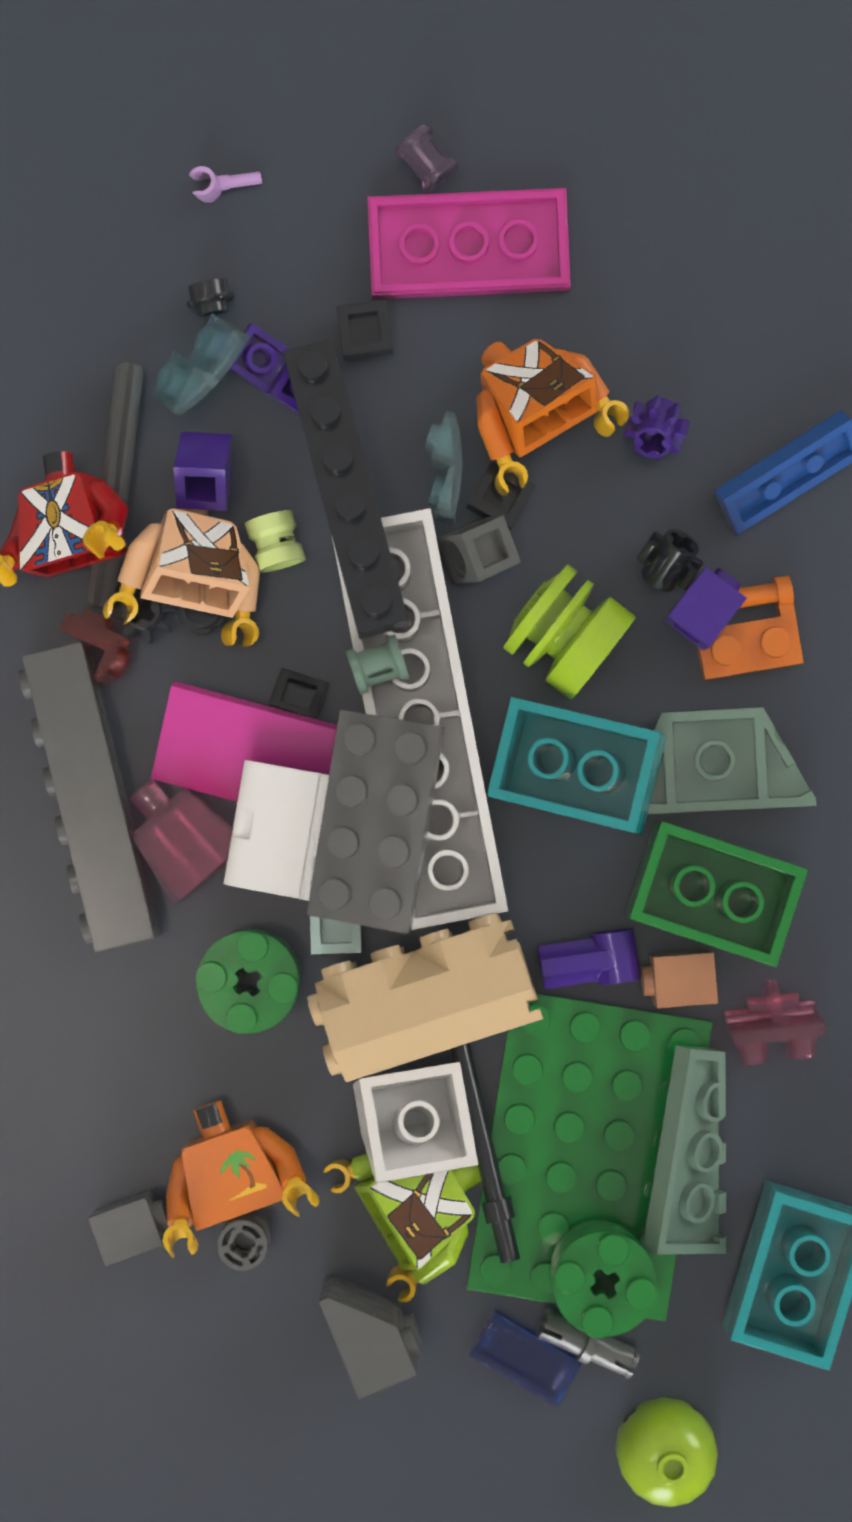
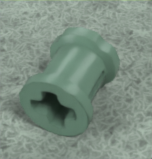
[346,634,409,695]

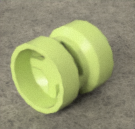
[245,510,306,573]

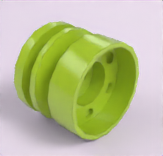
[503,564,636,701]

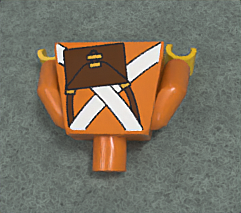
[476,339,629,496]

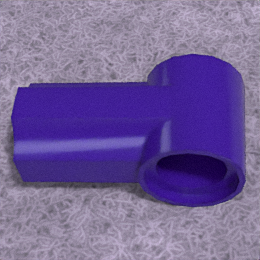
[537,928,641,989]

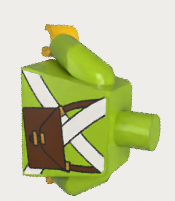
[323,1153,481,1303]

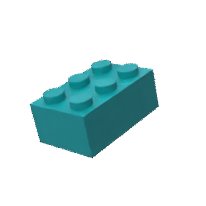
[487,697,667,834]
[722,1180,852,1371]

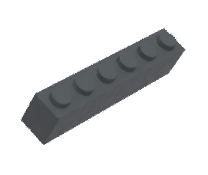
[18,642,161,953]

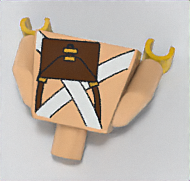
[103,508,260,647]

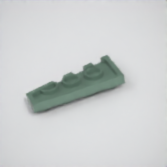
[643,1045,727,1254]

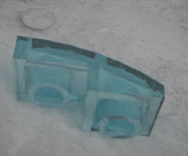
[152,313,250,415]
[424,411,463,526]

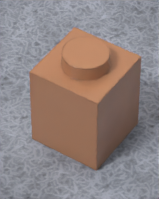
[640,949,718,1008]

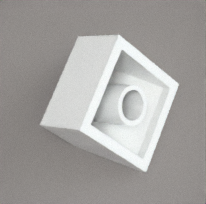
[353,1062,478,1183]

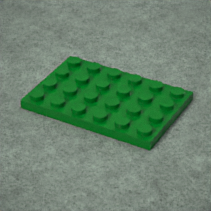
[466,992,713,1322]

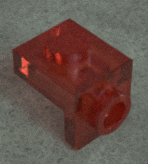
[59,609,132,685]

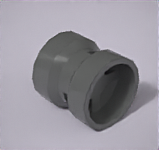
[217,1211,272,1271]

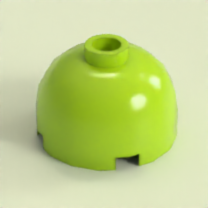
[615,1397,718,1507]

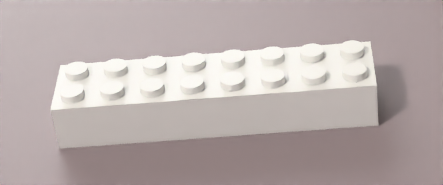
[331,508,508,930]

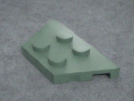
[648,707,816,814]

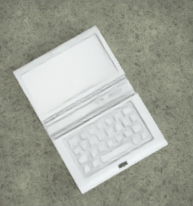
[223,760,329,901]

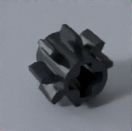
[637,529,704,592]
[112,588,177,644]

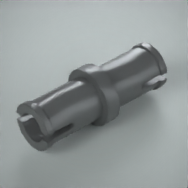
[535,1308,641,1379]

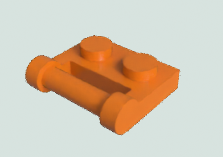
[697,575,804,681]

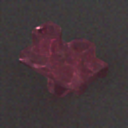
[724,980,826,1066]

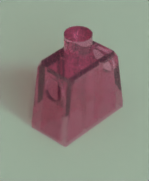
[129,779,233,905]

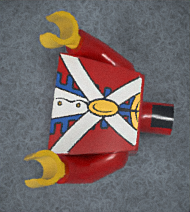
[0,451,129,587]

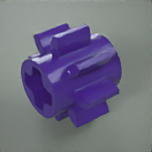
[624,395,690,460]

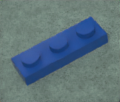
[714,410,852,535]

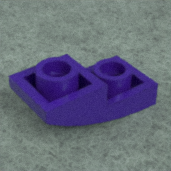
[222,323,300,415]

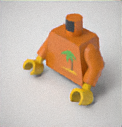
[163,1100,320,1258]

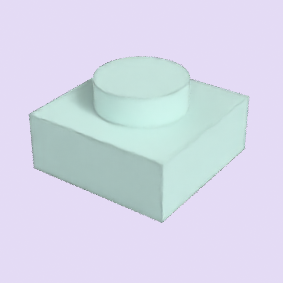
[310,916,362,954]

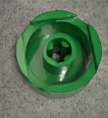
[196,928,302,1034]
[550,1220,657,1338]

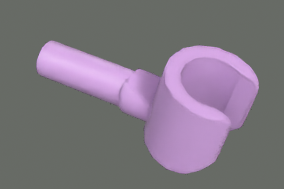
[189,166,262,203]

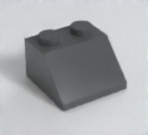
[319,1274,423,1400]

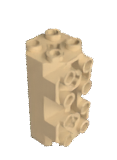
[307,913,544,1082]

